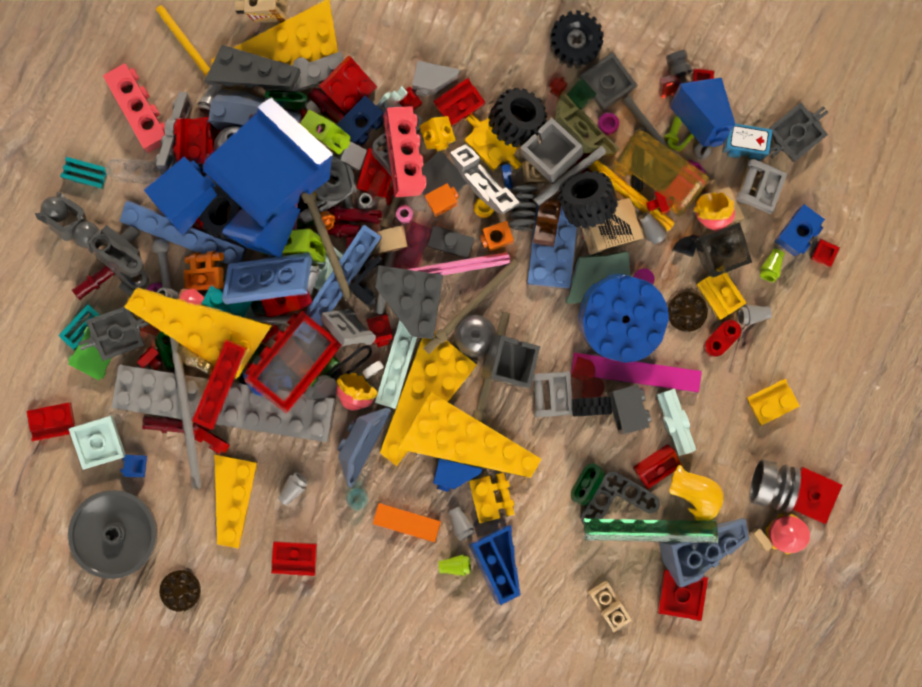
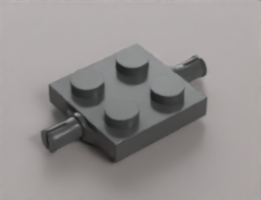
[768,103,828,163]
[78,306,150,361]

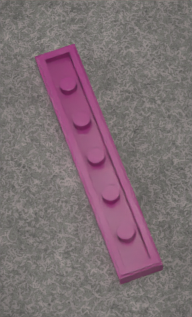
[571,353,702,393]

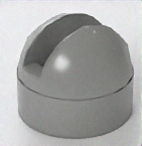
[693,143,711,160]

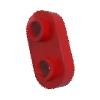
[704,320,741,357]
[192,423,230,454]

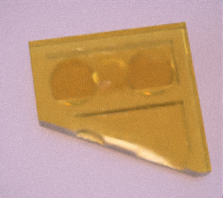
[177,344,214,375]

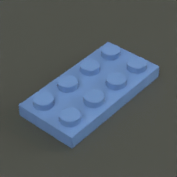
[527,205,577,289]
[222,253,312,304]

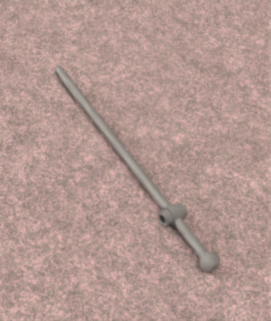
[152,239,201,489]

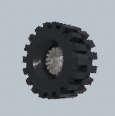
[549,10,604,69]

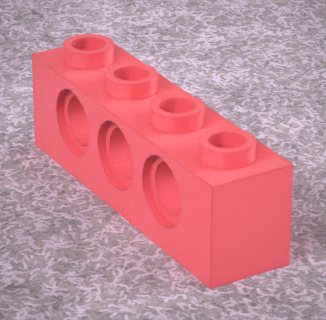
[103,63,165,153]
[383,106,426,197]

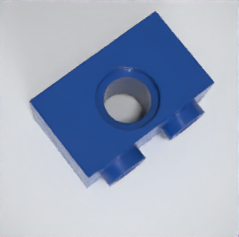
[774,204,825,257]

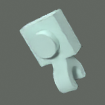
[377,86,408,113]

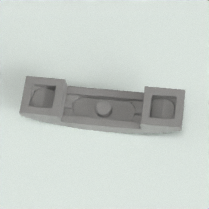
[450,144,520,214]

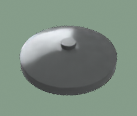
[68,490,158,579]

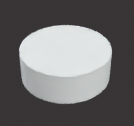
[362,361,384,379]

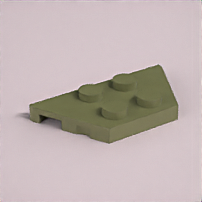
[555,91,620,156]

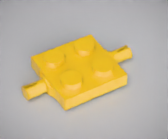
[464,113,522,172]

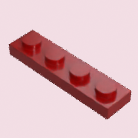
[192,339,248,430]

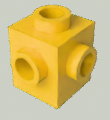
[419,116,456,151]

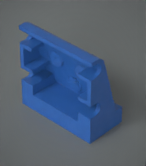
[203,98,332,228]

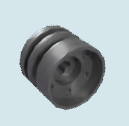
[750,459,801,512]

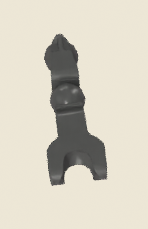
[35,192,148,289]

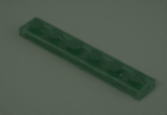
[584,519,719,543]

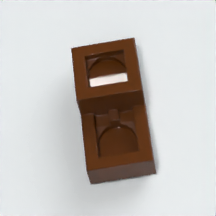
[533,199,561,247]

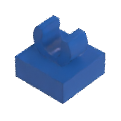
[120,454,147,477]

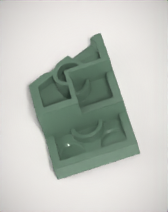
[566,251,631,304]

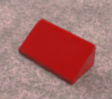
[633,444,683,490]

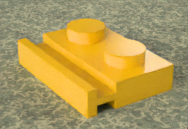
[696,268,746,320]
[746,379,800,426]

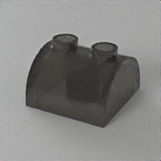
[696,221,752,278]

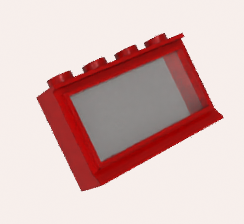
[245,311,342,414]

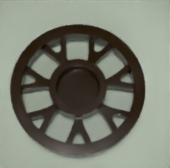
[667,292,708,332]
[159,570,201,612]

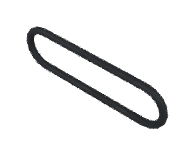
[312,346,372,387]

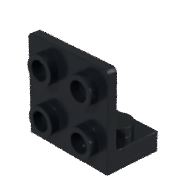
[349,256,384,310]

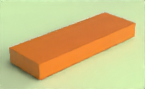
[373,503,441,542]

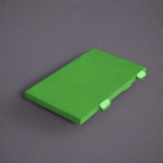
[68,315,112,381]

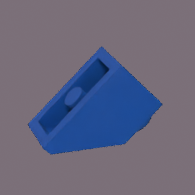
[433,458,482,492]

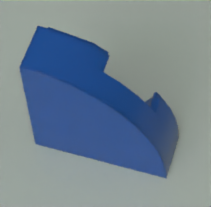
[501,164,513,190]

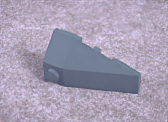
[208,89,301,131]
[658,518,749,588]

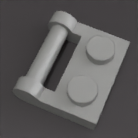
[736,159,787,214]
[320,309,376,346]
[532,372,573,417]

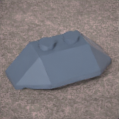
[337,408,392,488]

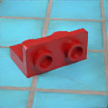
[173,118,209,163]

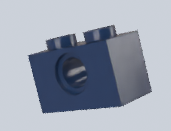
[337,96,384,146]

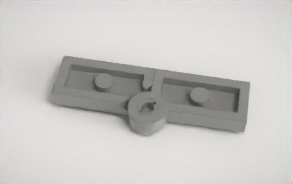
[263,51,344,92]
[155,92,192,175]

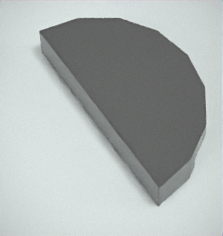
[305,375,337,399]

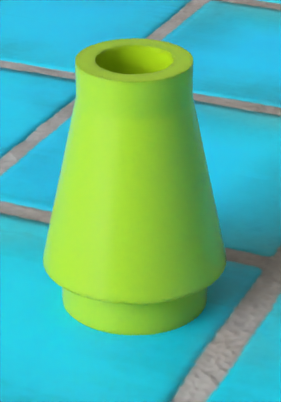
[759,249,785,282]
[439,554,471,576]

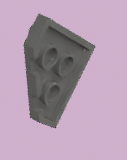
[375,265,443,339]

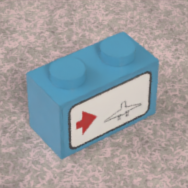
[722,124,773,161]

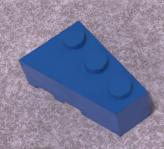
[468,525,520,605]

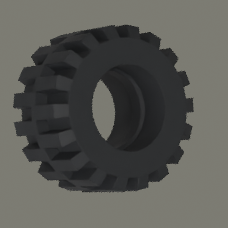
[488,88,548,147]
[559,171,618,228]
[199,185,242,240]

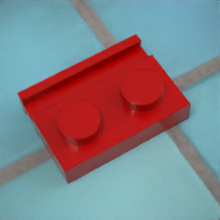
[433,78,486,127]
[356,148,392,199]
[26,402,75,442]
[271,541,318,576]

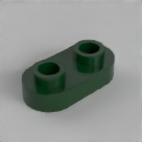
[264,90,307,111]
[155,331,187,372]
[571,463,604,506]

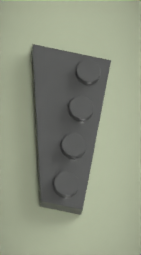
[205,45,301,90]

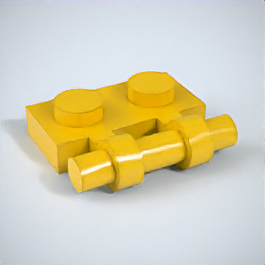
[469,472,515,524]

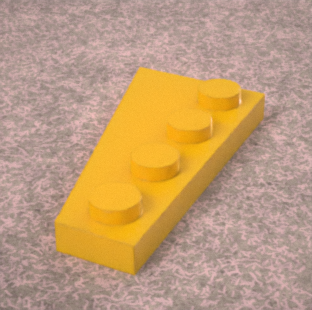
[214,454,258,549]

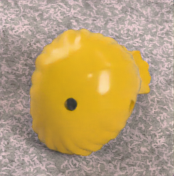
[669,465,724,522]

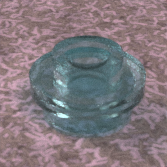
[346,488,368,510]

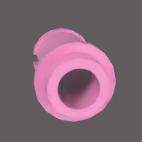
[396,205,413,224]

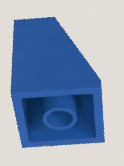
[670,78,735,147]
[144,156,217,236]
[222,206,300,258]

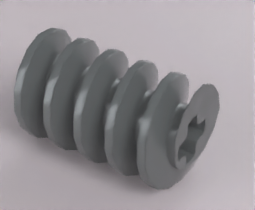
[508,185,538,231]

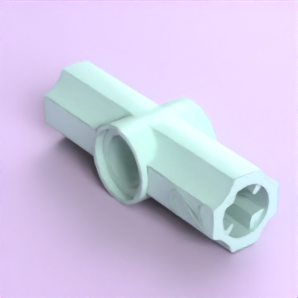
[657,389,696,456]

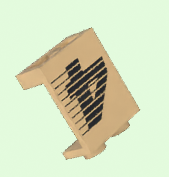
[581,198,643,256]

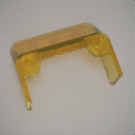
[610,130,709,218]

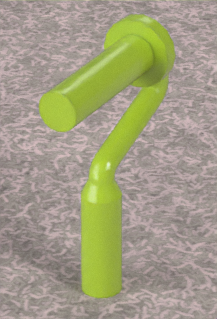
[664,115,694,151]

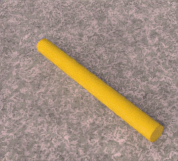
[156,5,210,76]

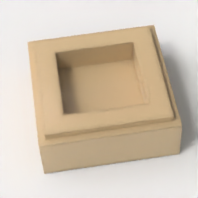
[749,528,773,551]

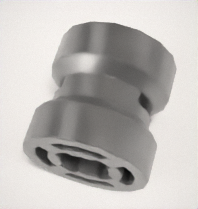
[666,50,693,78]

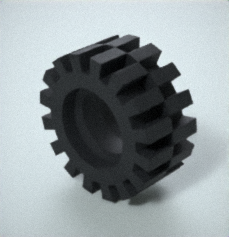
[572,397,612,417]

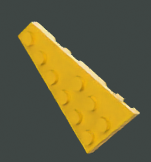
[211,0,338,66]
[125,288,272,379]
[380,332,477,466]
[397,392,542,478]

